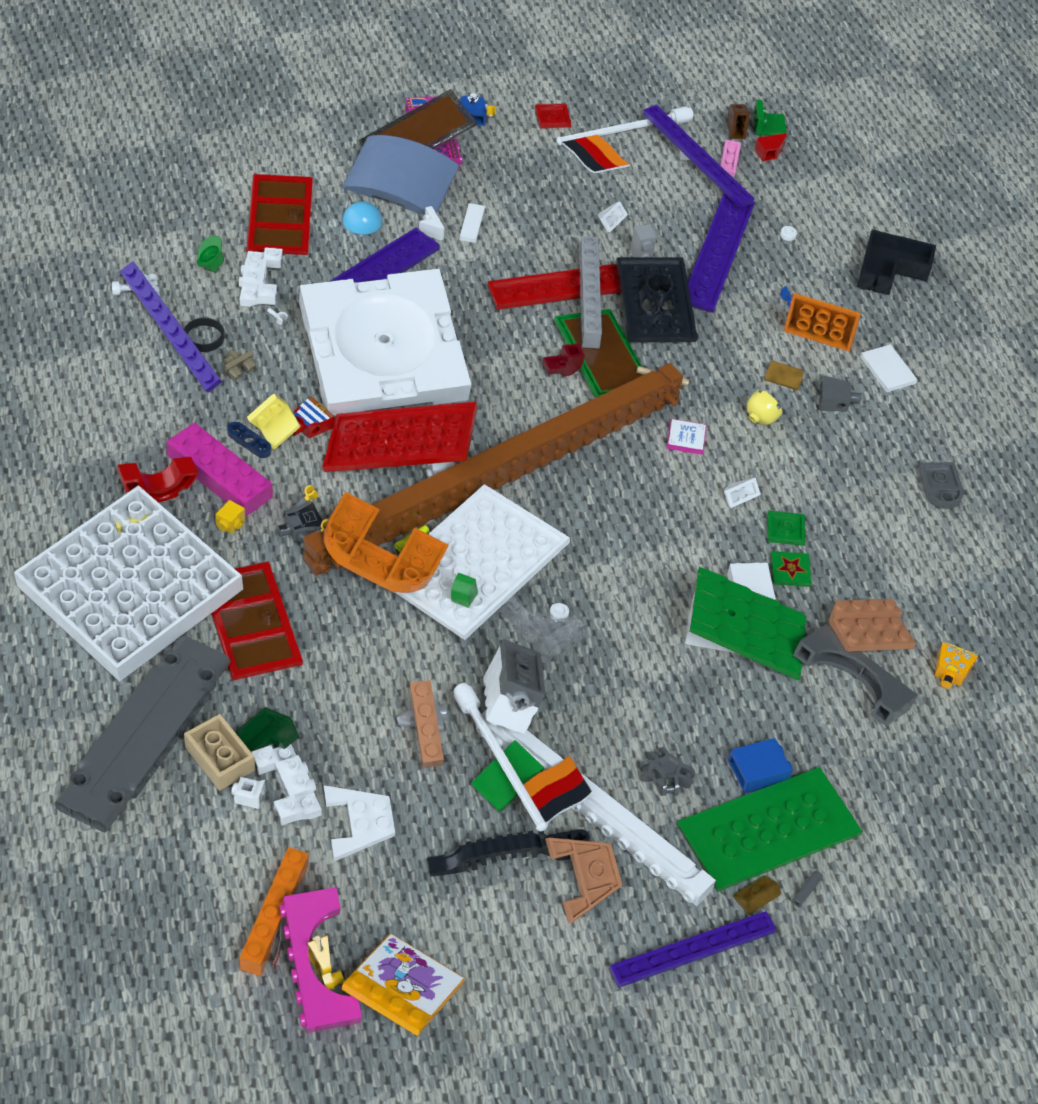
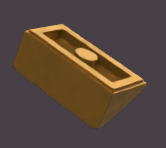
[764,360,804,391]
[732,875,781,915]

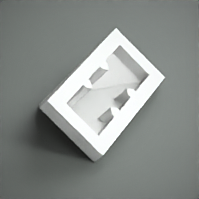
[598,201,628,232]
[724,478,761,508]

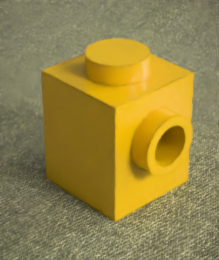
[216,500,245,534]

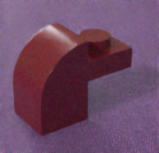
[542,343,585,377]

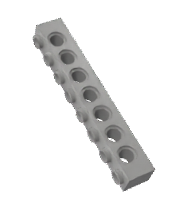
[579,236,602,348]

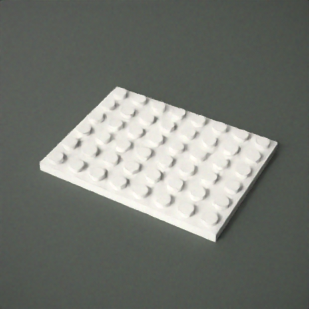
[395,484,570,640]

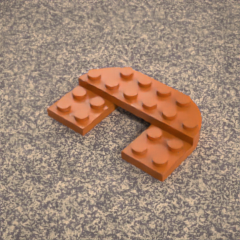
[324,492,449,593]

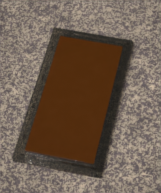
[358,89,478,149]

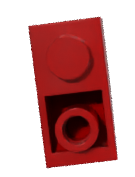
[755,133,787,161]

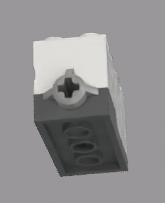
[483,639,546,734]

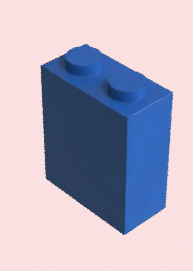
[728,738,793,793]

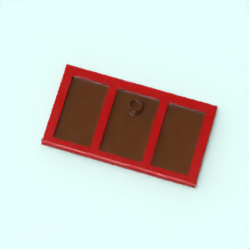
[246,174,313,255]
[211,561,303,680]

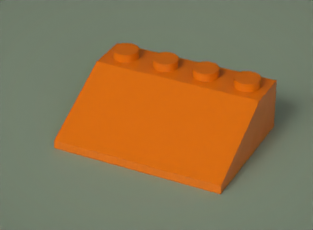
[784,293,861,352]

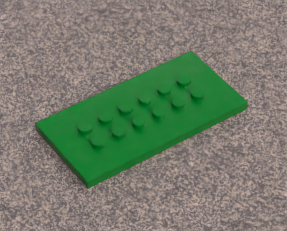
[676,767,863,892]

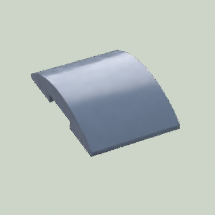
[342,135,459,215]

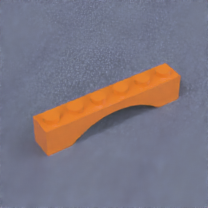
[239,847,309,976]

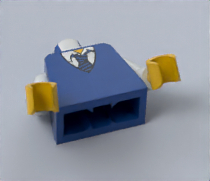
[453,93,496,126]

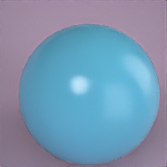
[342,201,382,234]

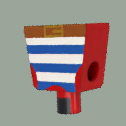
[292,396,334,439]

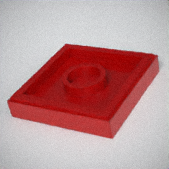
[535,103,572,129]

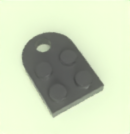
[918,462,964,509]

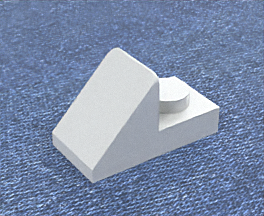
[419,206,444,240]

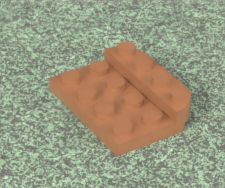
[829,599,916,652]

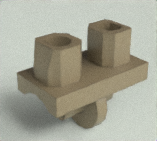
[222,350,256,381]

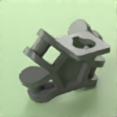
[640,747,695,796]

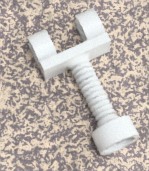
[112,274,159,296]

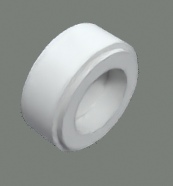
[780,226,797,241]
[549,603,569,622]

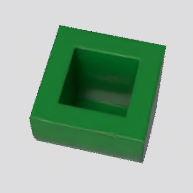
[451,572,478,608]

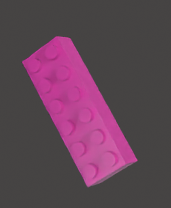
[166,422,273,517]

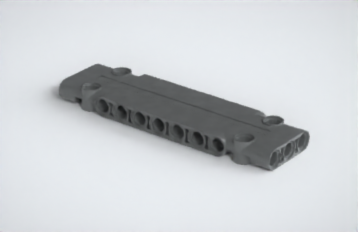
[54,636,231,832]

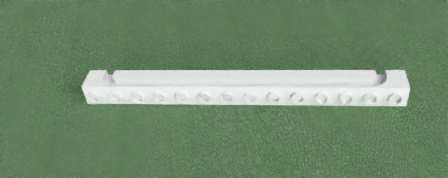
[476,710,716,906]

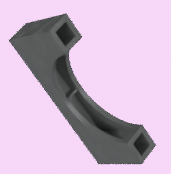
[793,625,918,726]

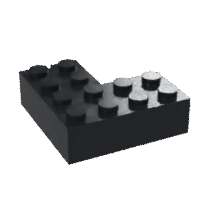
[857,229,937,295]

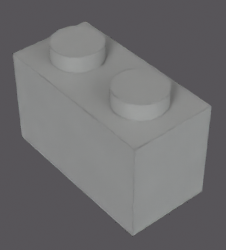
[630,224,656,257]

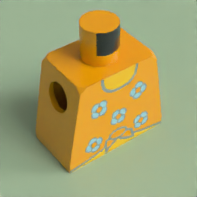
[934,641,978,689]

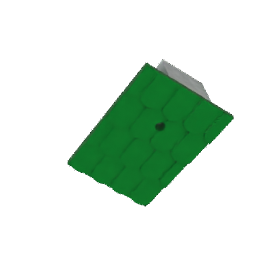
[685,567,806,681]

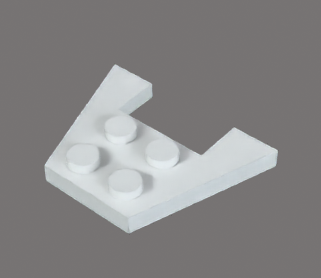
[323,785,395,861]

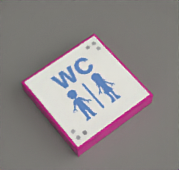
[667,419,707,455]

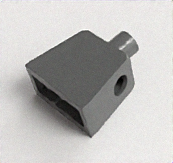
[819,375,861,411]

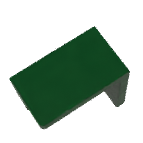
[236,707,299,752]

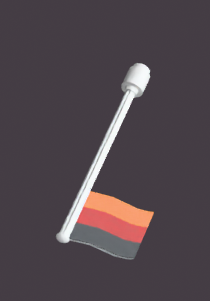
[556,106,693,173]
[453,683,592,831]

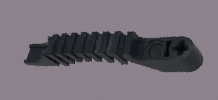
[427,829,590,877]

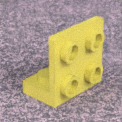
[247,393,300,450]

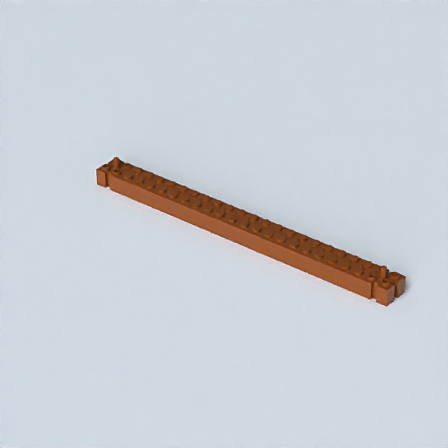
[303,363,683,576]

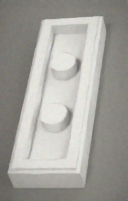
[460,203,485,243]

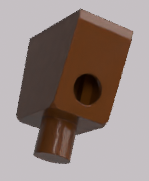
[727,104,750,140]

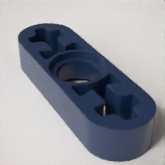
[227,422,271,458]

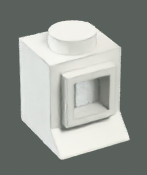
[232,777,265,809]

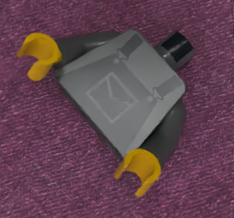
[277,485,329,543]

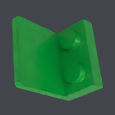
[753,100,787,136]

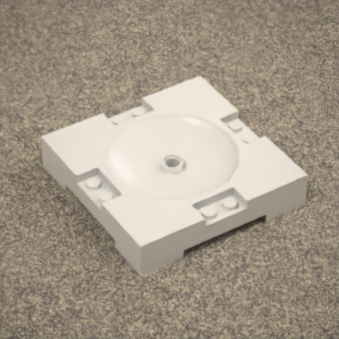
[299,269,471,418]

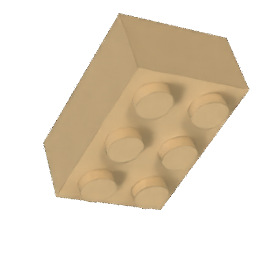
[184,714,255,791]

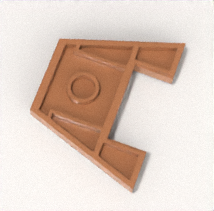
[546,838,622,923]

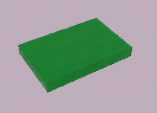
[471,740,545,813]

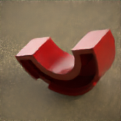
[117,457,198,503]

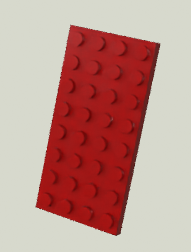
[322,401,478,472]

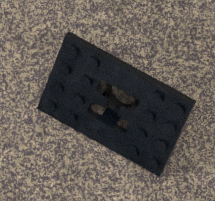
[616,257,698,342]

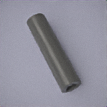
[791,871,823,908]

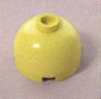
[747,390,783,425]

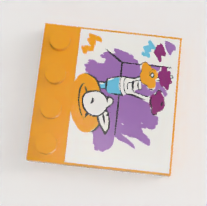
[342,933,465,1036]

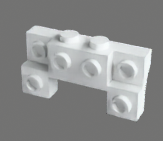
[239,248,282,307]
[251,744,322,825]

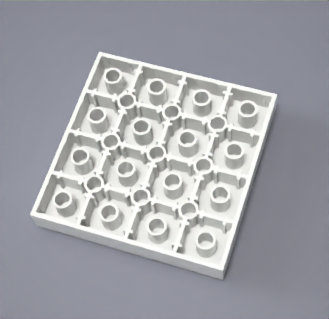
[14,486,243,682]

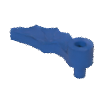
[780,286,792,307]

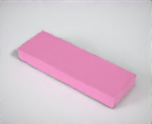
[721,140,741,176]

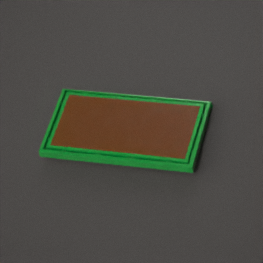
[554,309,643,398]

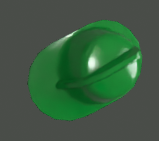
[197,235,224,273]

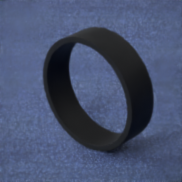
[184,318,224,352]

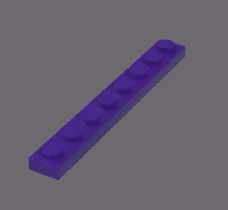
[609,911,776,988]

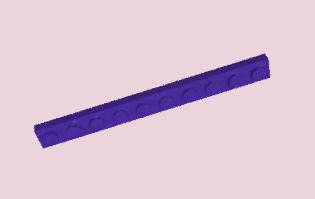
[643,104,754,209]
[119,261,222,393]

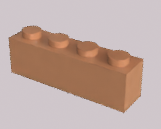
[410,680,444,768]

